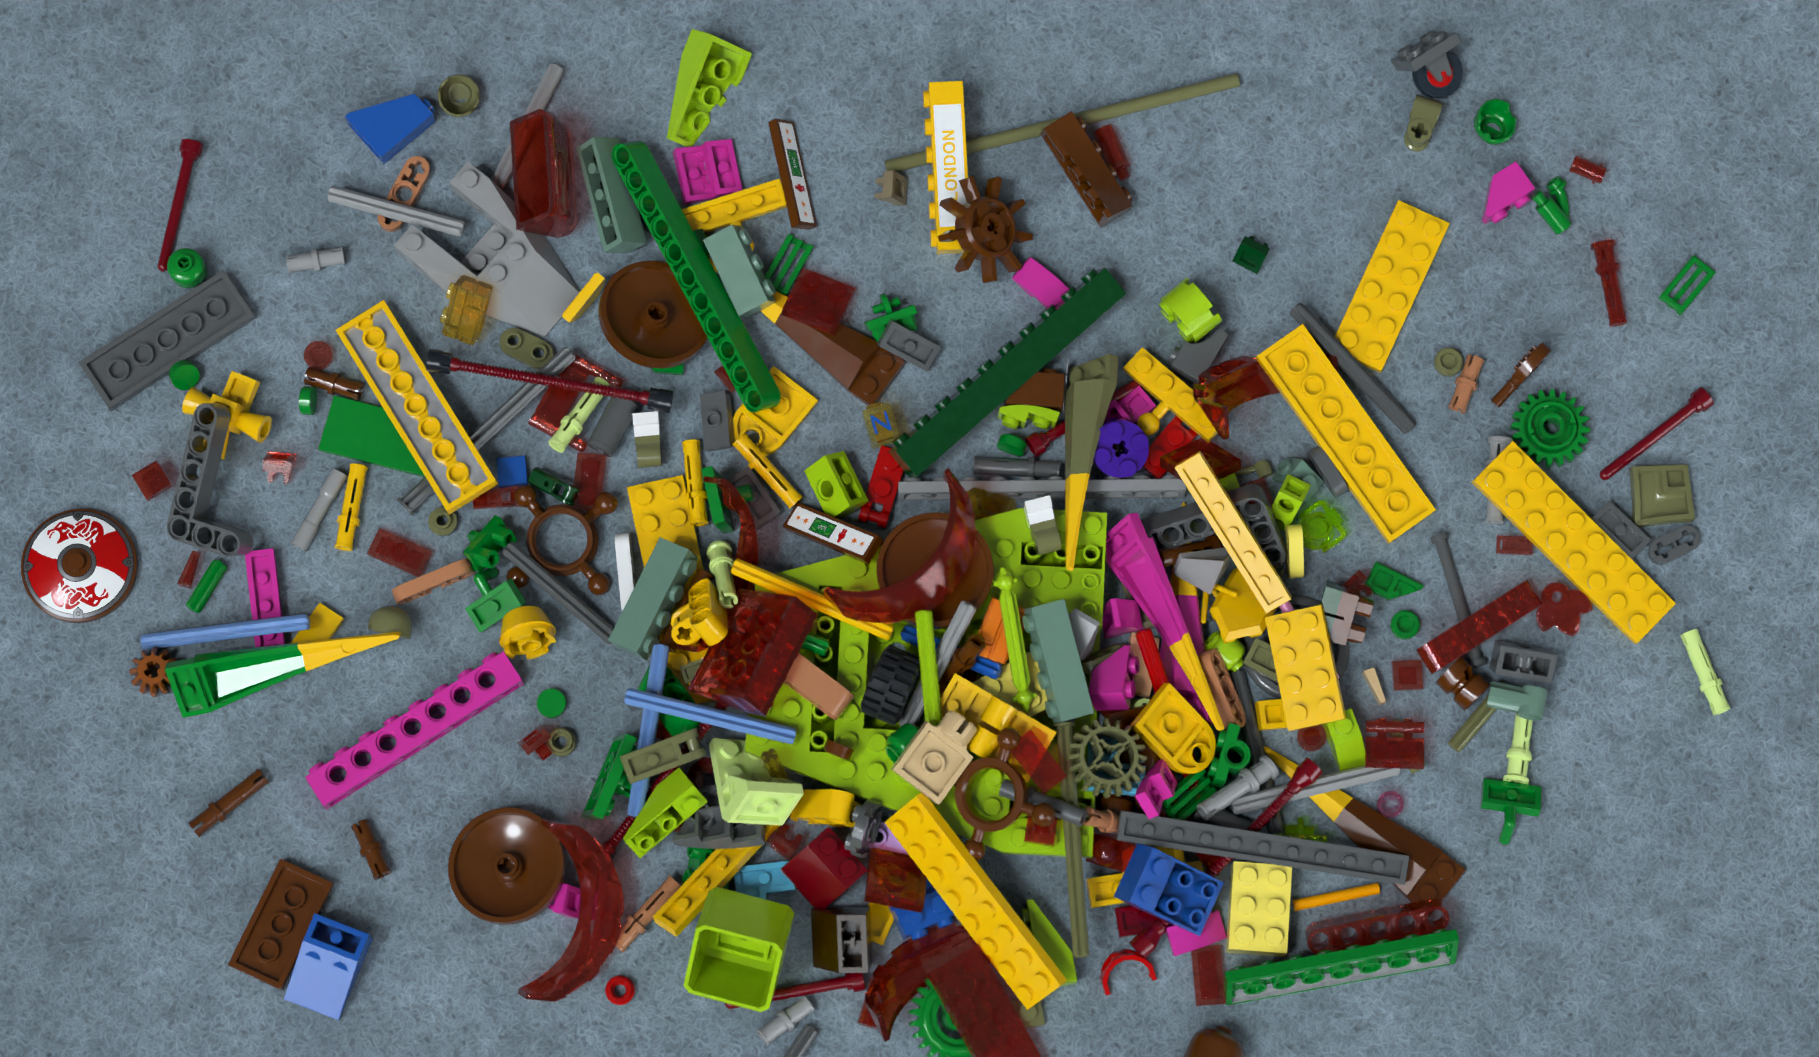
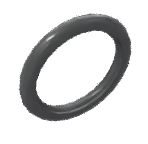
[1241,595,1350,699]

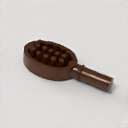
[1491,342,1552,408]

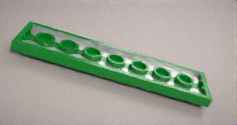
[1224,929,1459,1006]

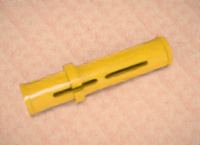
[732,433,803,509]
[682,439,709,527]
[334,463,368,551]

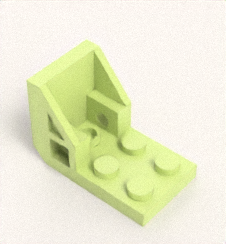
[709,738,804,826]

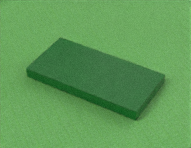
[318,396,425,477]

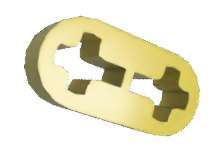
[1285,524,1304,578]

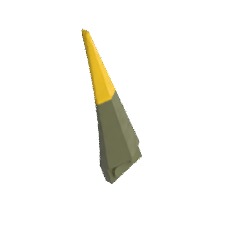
[1065,354,1118,571]

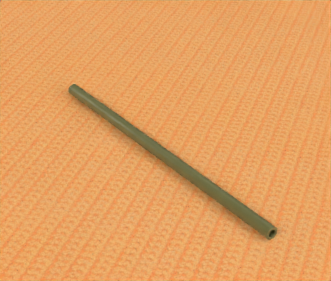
[884,73,1240,172]

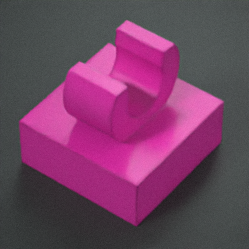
[547,883,584,919]

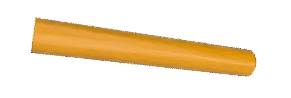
[1292,882,1380,911]

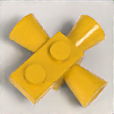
[182,371,272,460]

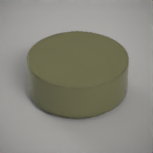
[1434,348,1463,377]

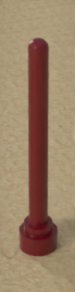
[157,139,204,272]
[1025,380,1143,457]
[1599,387,1714,480]
[725,973,866,1009]

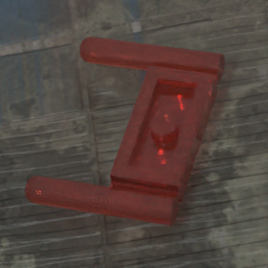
[528,353,623,452]

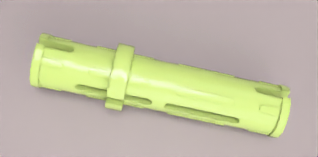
[548,377,610,453]
[1680,629,1731,716]

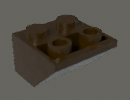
[811,907,872,973]

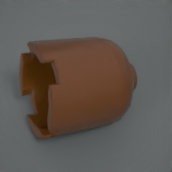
[1184,1026,1244,1057]

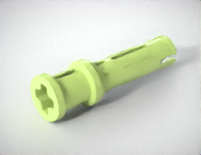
[706,540,738,608]
[1503,714,1533,785]

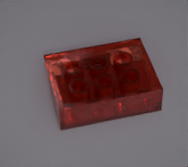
[688,589,818,716]

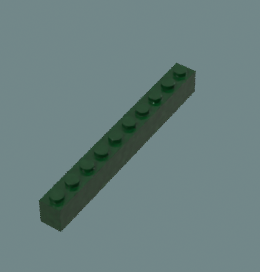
[888,268,1126,478]

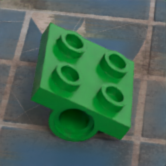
[1207,723,1251,790]

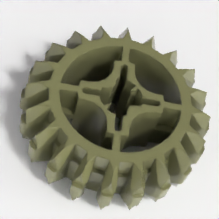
[1067,718,1147,798]

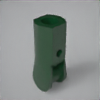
[528,467,580,506]

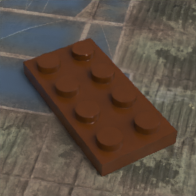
[228,859,334,991]

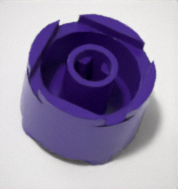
[1093,417,1149,478]

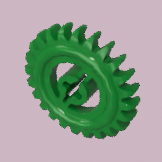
[908,969,1003,1057]

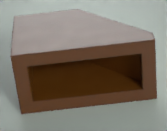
[1005,369,1065,413]

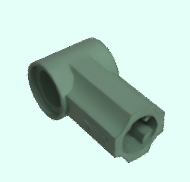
[1486,681,1548,721]

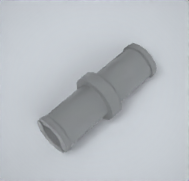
[286,246,345,273]
[756,995,815,1046]

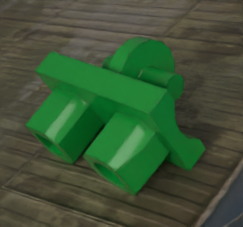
[864,293,917,342]
[463,515,517,573]

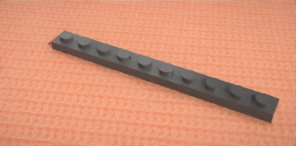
[1116,810,1409,885]

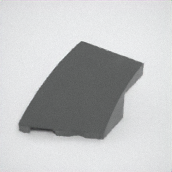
[672,784,765,849]

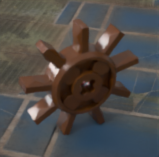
[938,176,1033,283]

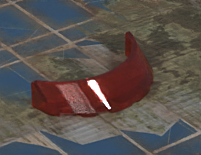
[1193,353,1338,440]
[824,468,976,624]
[676,476,761,653]
[518,819,624,1002]
[865,923,991,1042]

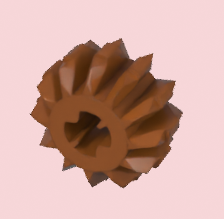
[129,647,177,697]

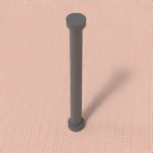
[1430,533,1487,668]

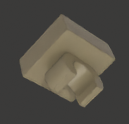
[874,170,908,206]

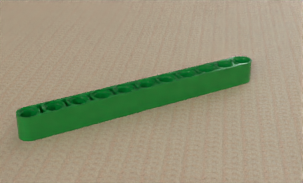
[611,140,781,412]

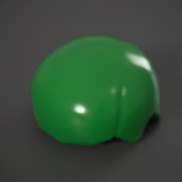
[1473,98,1517,145]

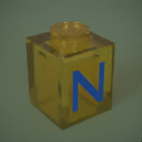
[862,402,899,449]

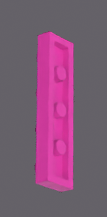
[245,548,286,648]

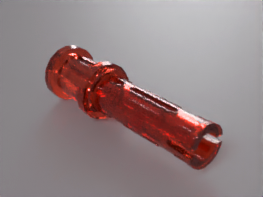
[1590,240,1627,327]

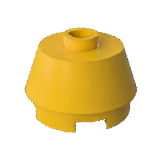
[499,606,556,660]

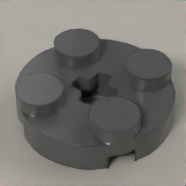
[845,799,883,859]

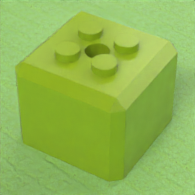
[683,887,795,1012]

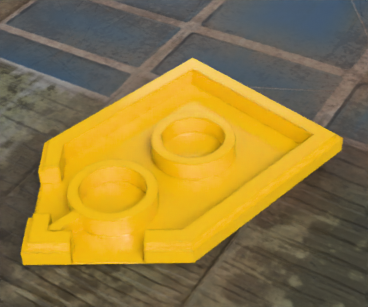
[1210,568,1278,643]

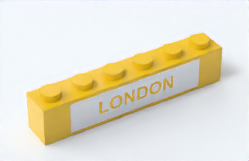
[923,81,968,254]

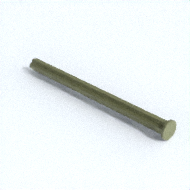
[1052,722,1089,958]

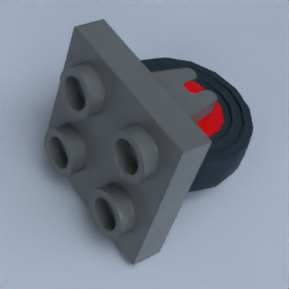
[1391,30,1463,98]

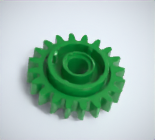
[1510,389,1590,468]

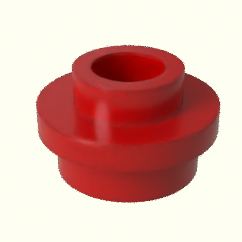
[605,975,635,1005]

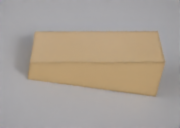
[1362,668,1386,705]

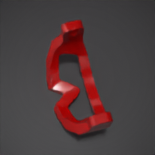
[1100,949,1157,996]

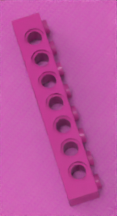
[305,651,524,810]

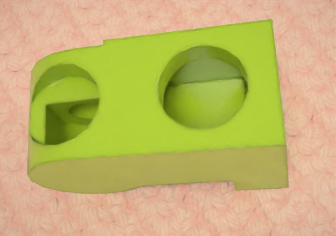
[1271,474,1311,531]

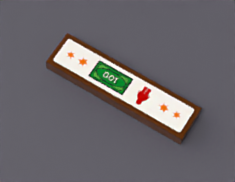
[768,118,817,230]
[783,502,883,565]

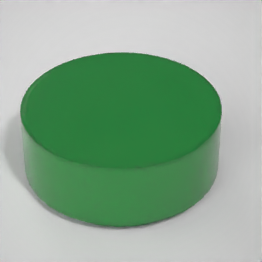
[169,360,200,390]
[299,386,317,415]
[996,434,1027,457]
[1390,610,1420,640]
[537,689,566,719]

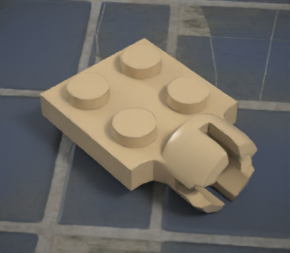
[891,710,977,805]

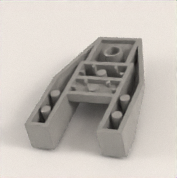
[394,161,580,337]

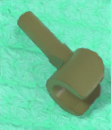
[1231,460,1273,480]

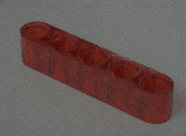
[1416,580,1543,675]
[1305,899,1449,954]

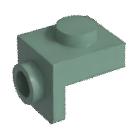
[1272,457,1324,503]

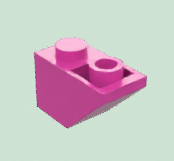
[1482,161,1535,224]
[1089,645,1140,711]

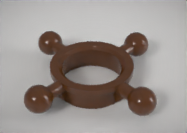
[506,485,618,595]
[953,727,1055,861]

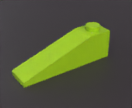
[667,29,752,147]

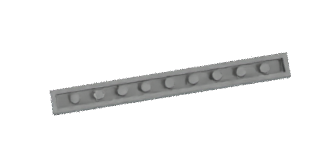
[898,475,1186,501]

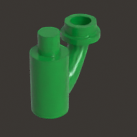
[1532,176,1572,235]

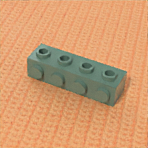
[576,137,647,253]
[608,537,698,661]
[1022,599,1094,723]

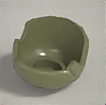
[437,74,480,118]
[368,605,412,639]

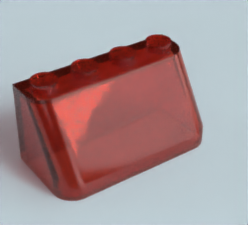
[510,109,578,238]

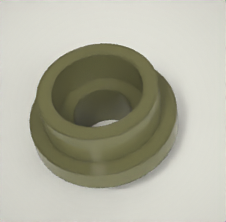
[428,507,457,536]
[547,727,576,757]

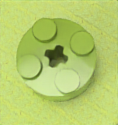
[1158,277,1222,343]

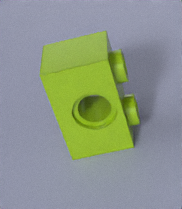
[804,451,869,519]

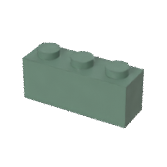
[703,224,776,317]

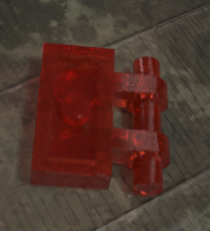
[1365,718,1424,769]

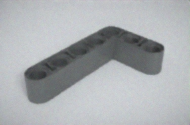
[167,403,253,557]
[1141,484,1285,568]

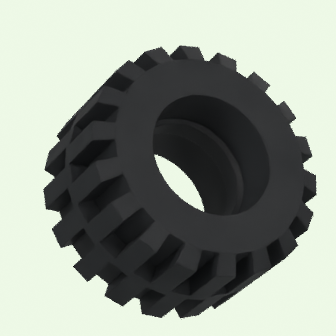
[861,645,921,726]

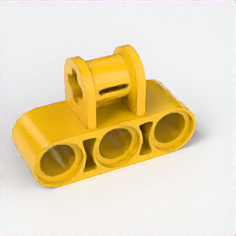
[671,578,728,646]
[790,789,861,827]

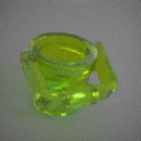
[1298,500,1348,553]

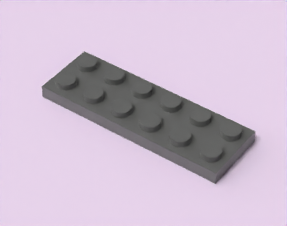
[78,270,255,411]

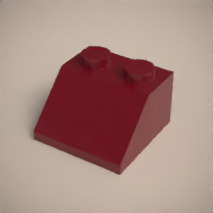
[780,827,868,908]

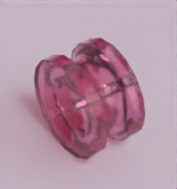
[1376,791,1404,819]

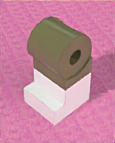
[632,411,662,468]
[1023,495,1061,555]

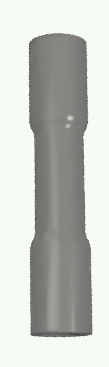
[291,468,347,552]

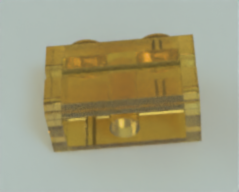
[440,275,493,345]

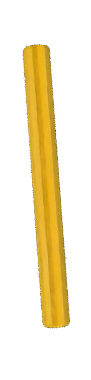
[731,559,894,640]

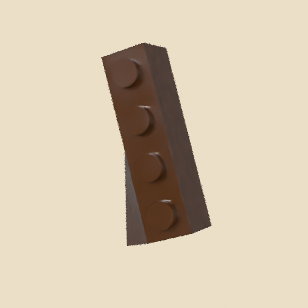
[1040,111,1132,228]

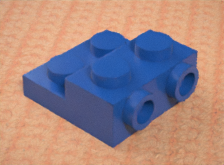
[879,868,956,941]

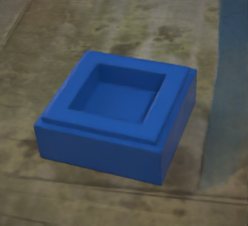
[496,455,528,488]

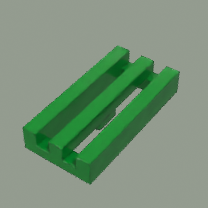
[765,233,813,296]
[1658,255,1716,316]
[1162,769,1216,820]

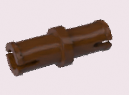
[304,367,364,401]
[351,819,391,880]

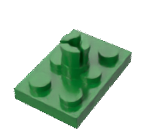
[581,733,637,821]

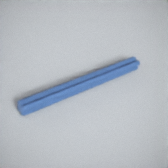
[141,614,310,650]
[627,644,670,817]
[624,688,796,744]

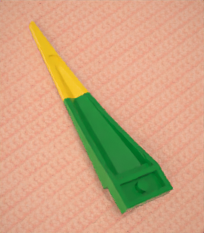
[165,632,401,718]

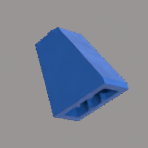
[345,94,435,164]

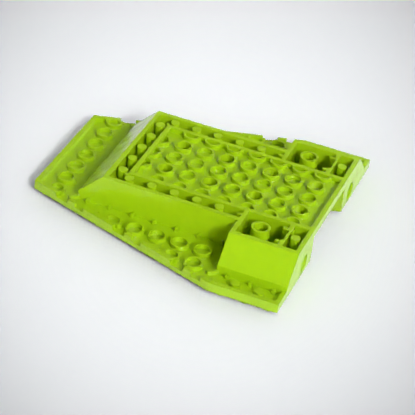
[745,508,1107,858]

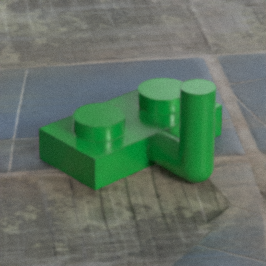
[465,567,526,633]
[1481,778,1541,845]

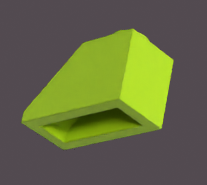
[1322,708,1368,771]

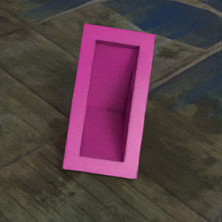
[1102,598,1143,639]

